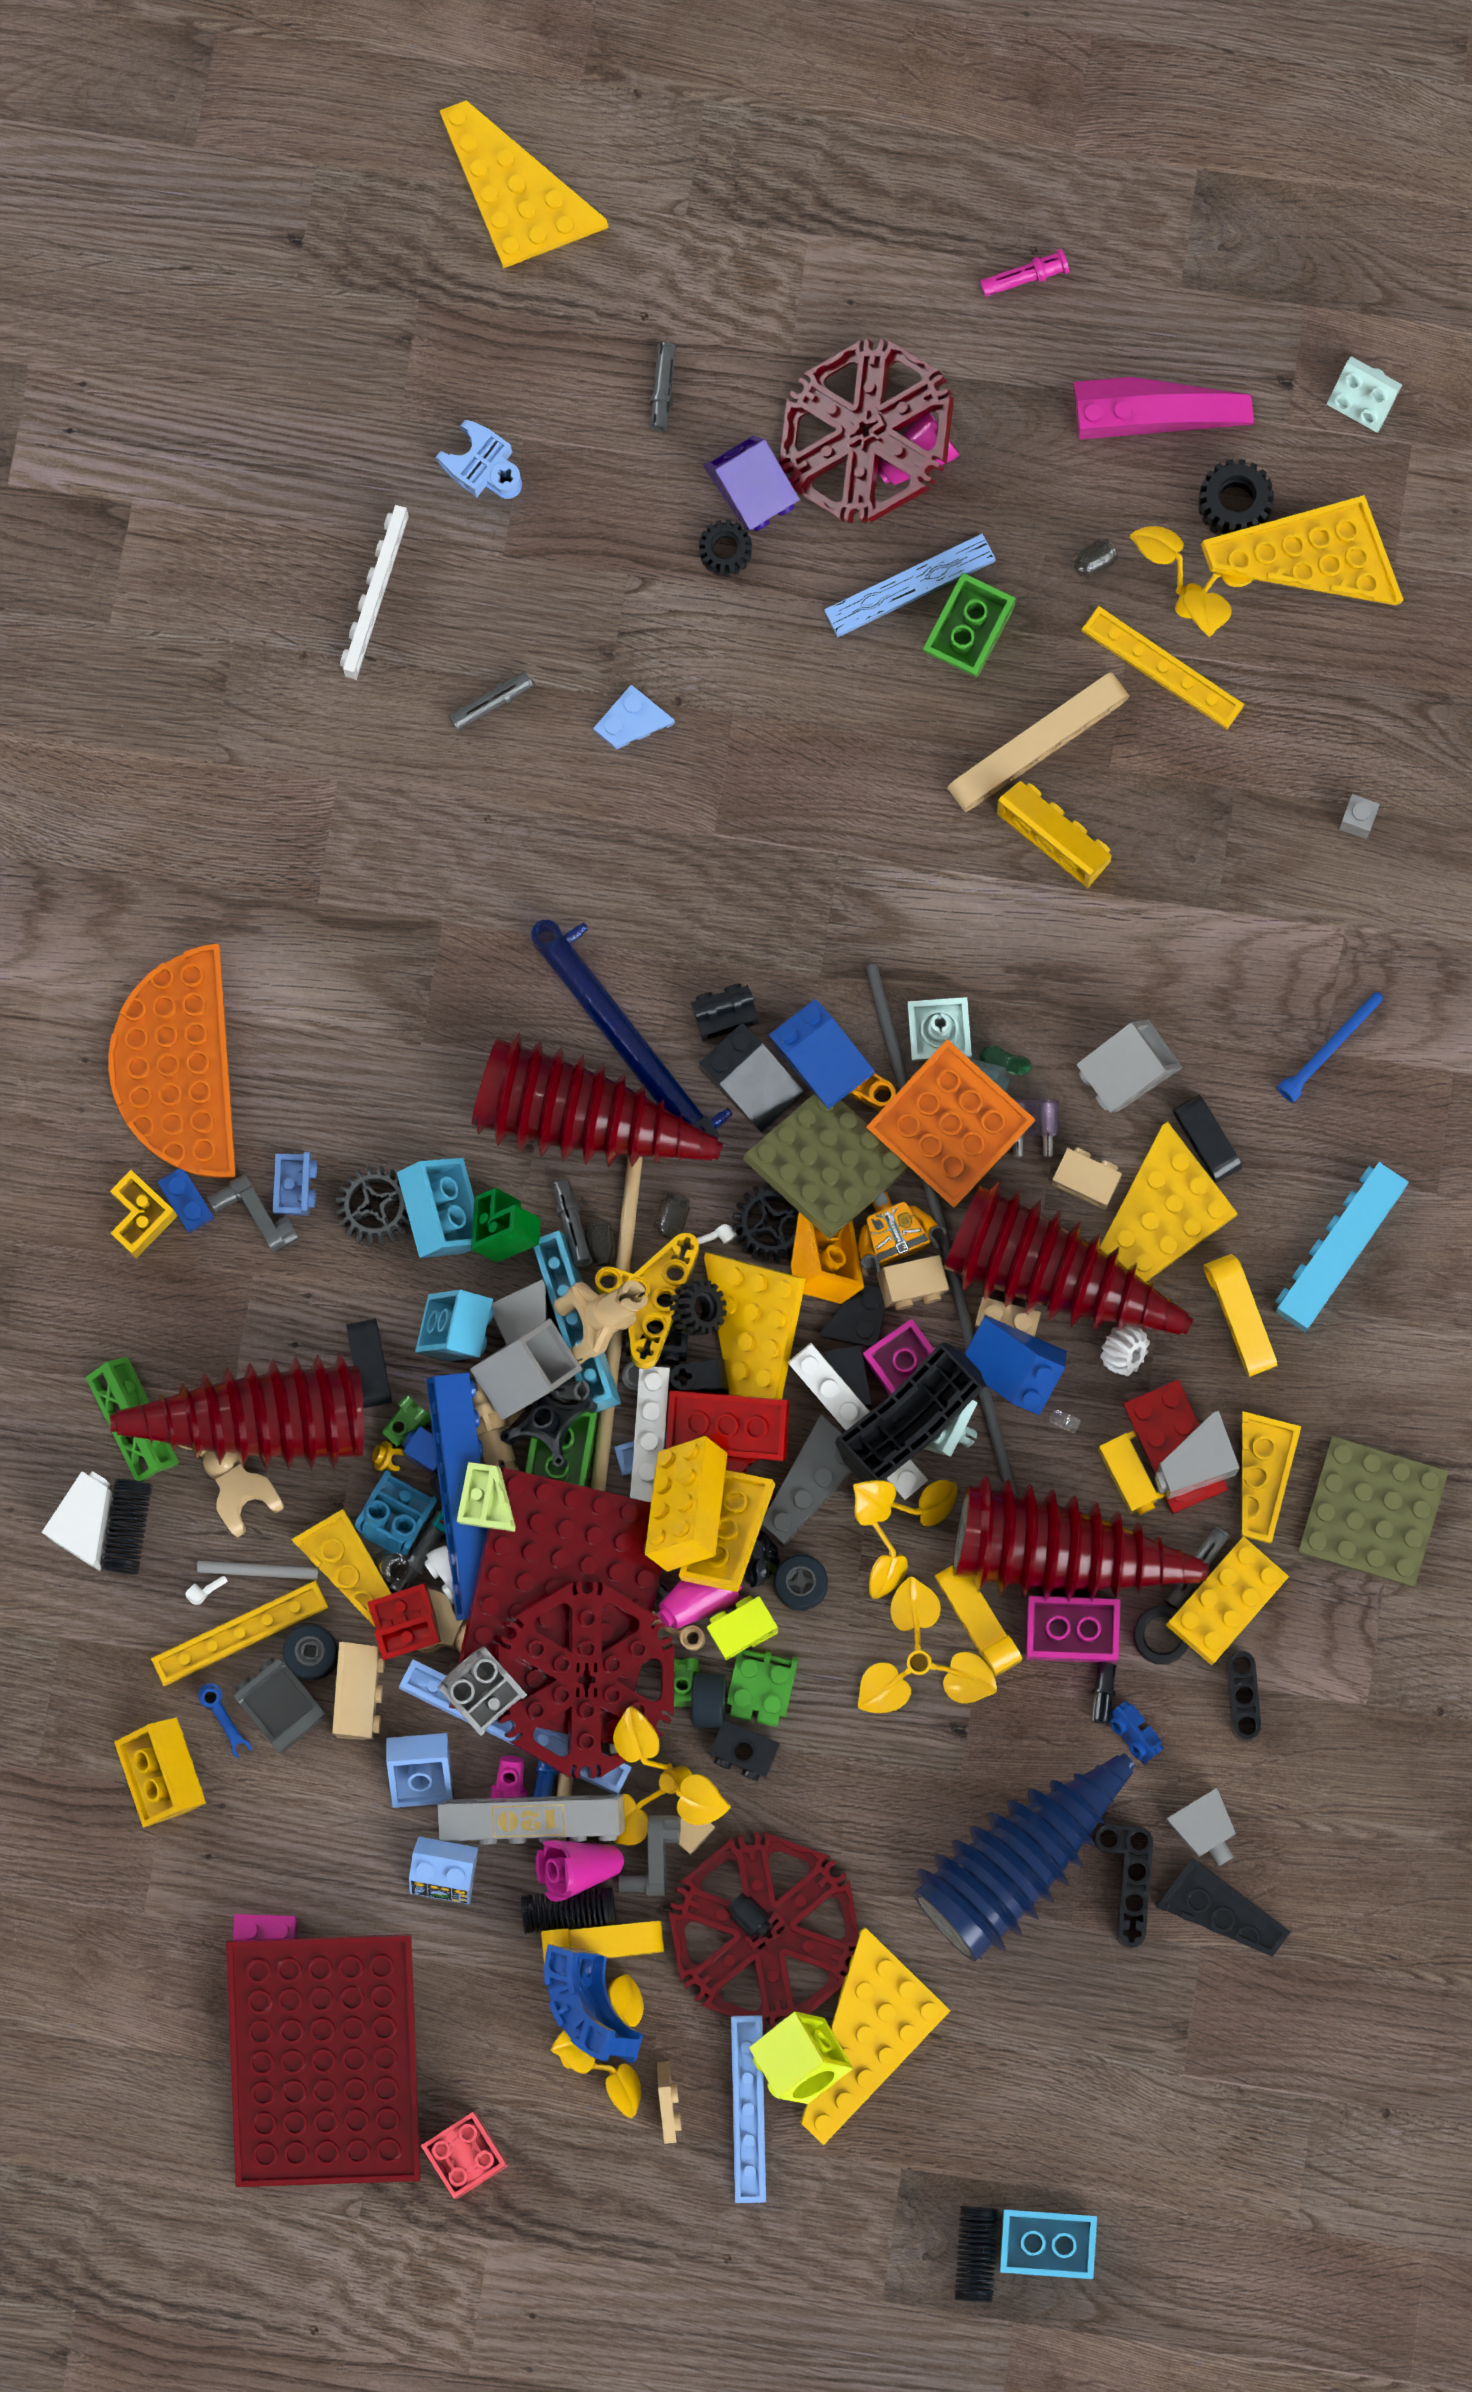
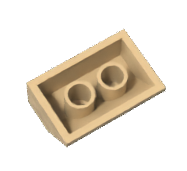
[332,1642,385,1740]

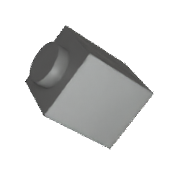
[1339,794,1380,839]

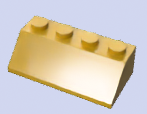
[997,781,1112,889]

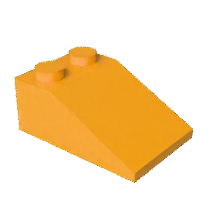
[791,1212,864,1304]

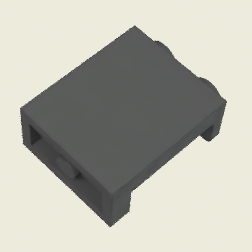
[233,1658,328,1754]

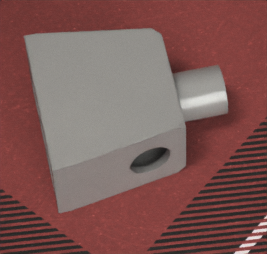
[1165,1788,1236,1866]

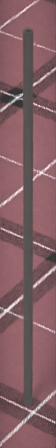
[866,964,1018,1495]

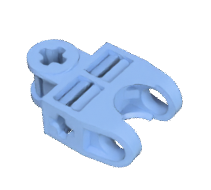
[435,420,522,499]

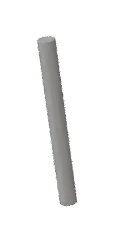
[197,1561,319,1580]

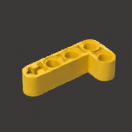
[1203,1254,1277,1377]
[934,1565,1022,1677]
[541,1921,664,1963]

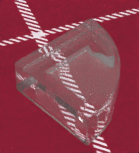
[1048,1410,1081,1434]

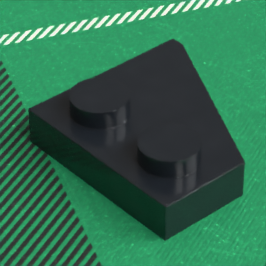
[820,1284,885,1348]

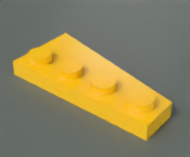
[1241,1411,1301,1544]
[291,1509,393,1627]

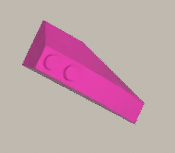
[1073,377,1254,440]

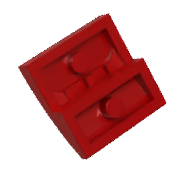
[367,1583,441,1661]

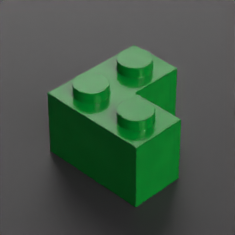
[471,1188,541,1263]

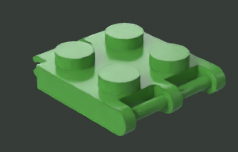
[726,1650,799,1727]

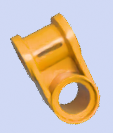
[848,1073,896,1112]

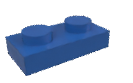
[157,1166,214,1234]

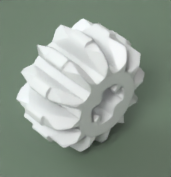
[1100,1325,1150,1376]

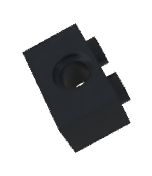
[709,1720,780,1782]

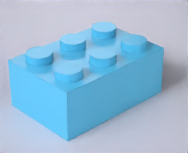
[397,1158,475,1258]
[415,1290,494,1361]
[999,2210,1097,2279]

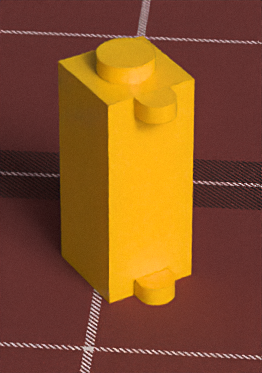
[1098,1431,1166,1516]

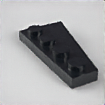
[1156,1857,1291,1957]

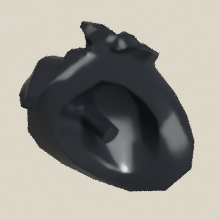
[744,1530,780,1588]

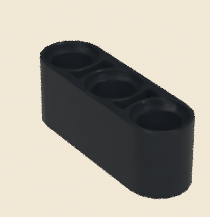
[1173,1094,1242,1183]
[346,1318,392,1409]
[1226,1651,1261,1742]

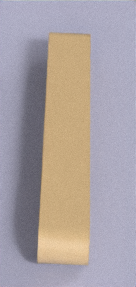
[947,672,1130,812]

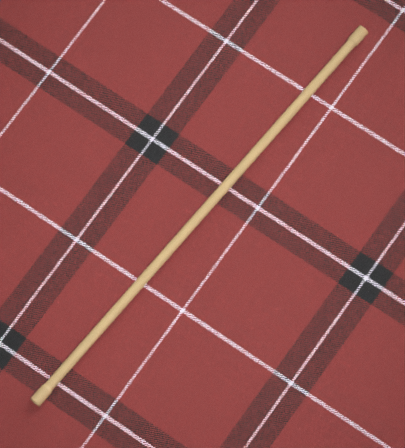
[556,1156,643,1841]

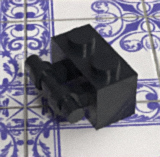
[691,983,759,1042]

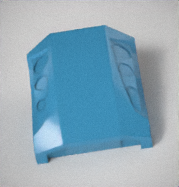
[354,1470,437,1555]

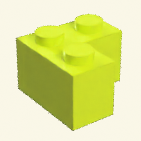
[707,1595,778,1661]

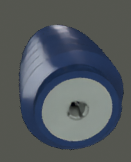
[913,1753,1136,1962]

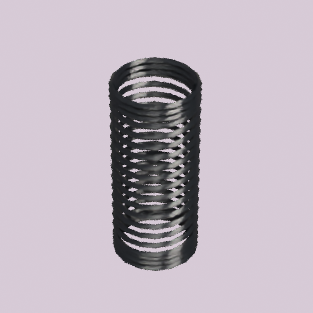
[101,1479,153,1575]
[521,1886,616,1934]
[954,2206,999,2303]

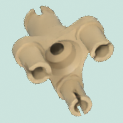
[554,1280,648,1365]
[472,1379,524,1471]

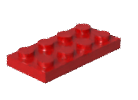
[1123,1379,1228,1515]
[666,1390,790,1461]

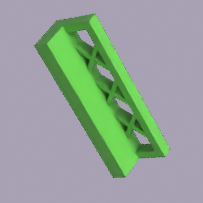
[86,1356,179,1482]

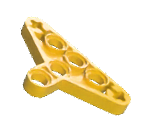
[595,1233,699,1369]

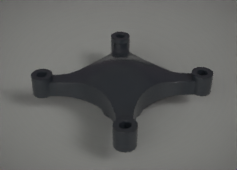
[500,1394,598,1470]

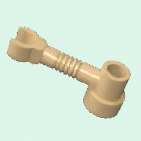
[652,1611,705,1651]

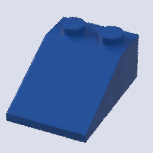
[769,999,875,1109]
[964,1315,1067,1416]

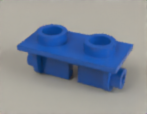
[1109,1700,1164,1765]

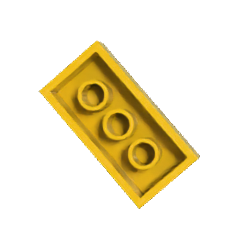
[645,1436,728,1572]

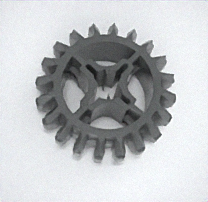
[335,1166,411,1246]

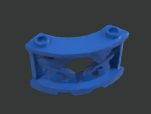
[544,1944,643,2063]

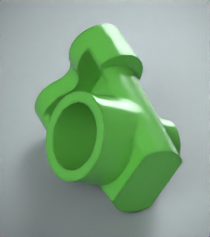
[381,1394,431,1447]
[674,1658,699,1707]

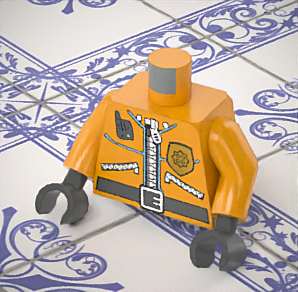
[858,1192,950,1276]

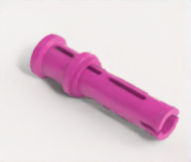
[979,248,1070,298]

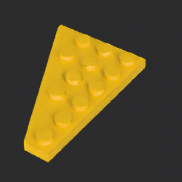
[439,100,609,269]
[1200,495,1404,605]
[1091,1121,1238,1321]
[704,1253,806,1399]
[800,1927,951,2145]

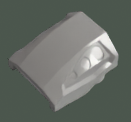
[437,1646,527,1736]

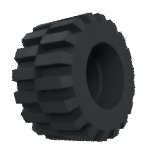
[1198,459,1274,535]

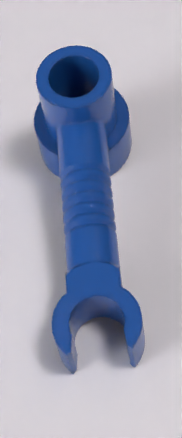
[198,1682,251,1758]

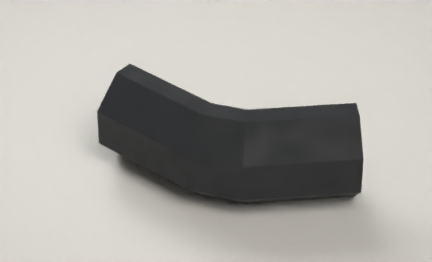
[835,1342,986,1482]

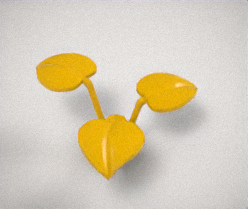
[1129,526,1254,637]
[853,1480,957,1599]
[858,1577,997,1713]
[613,1707,731,1845]
[551,1973,644,2119]

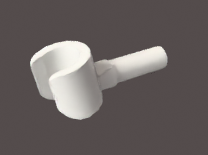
[697,1224,737,1245]
[186,1576,228,1605]

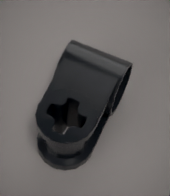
[669,1359,728,1393]

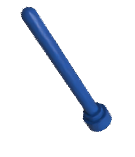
[1276,992,1383,1103]

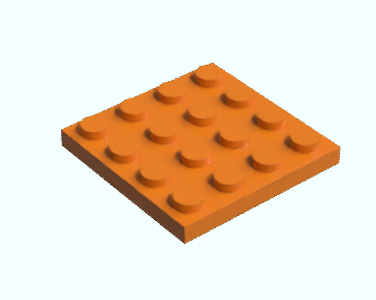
[866,1039,1036,1209]

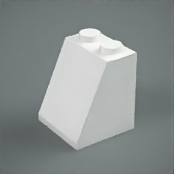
[42,1471,114,1571]

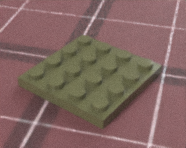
[743,1094,910,1240]
[1298,1436,1449,1588]

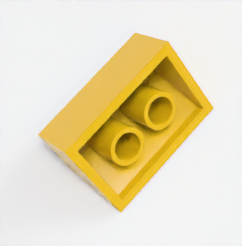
[114,1717,206,1828]

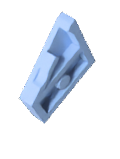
[593,685,675,750]

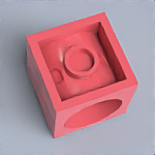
[421,2112,509,2199]

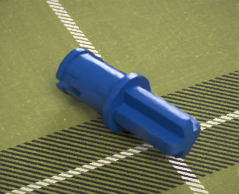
[534,1760,558,1797]

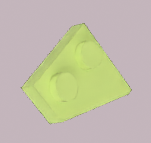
[457,1462,516,1532]

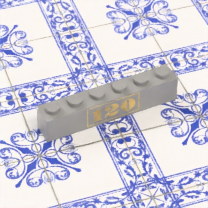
[437,1794,625,1845]

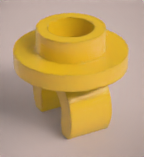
[372,1441,404,1471]

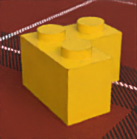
[110,1170,177,1259]

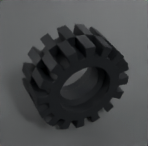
[699,519,752,577]
[670,1280,727,1336]

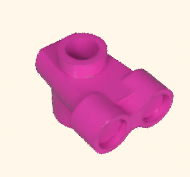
[490,1755,528,1798]

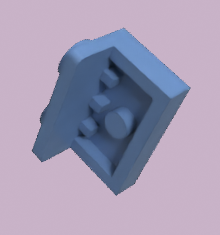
[273,1152,317,1216]

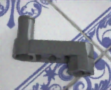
[207,1173,299,1253]
[619,1815,681,1896]

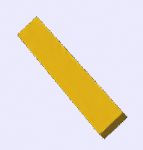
[1081,606,1244,730]
[151,1580,329,1687]

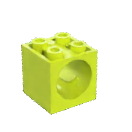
[749,2011,853,2104]

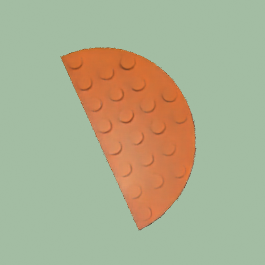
[108,943,237,1179]

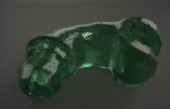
[980,1046,1032,1076]

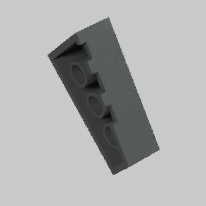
[761,1415,853,1547]

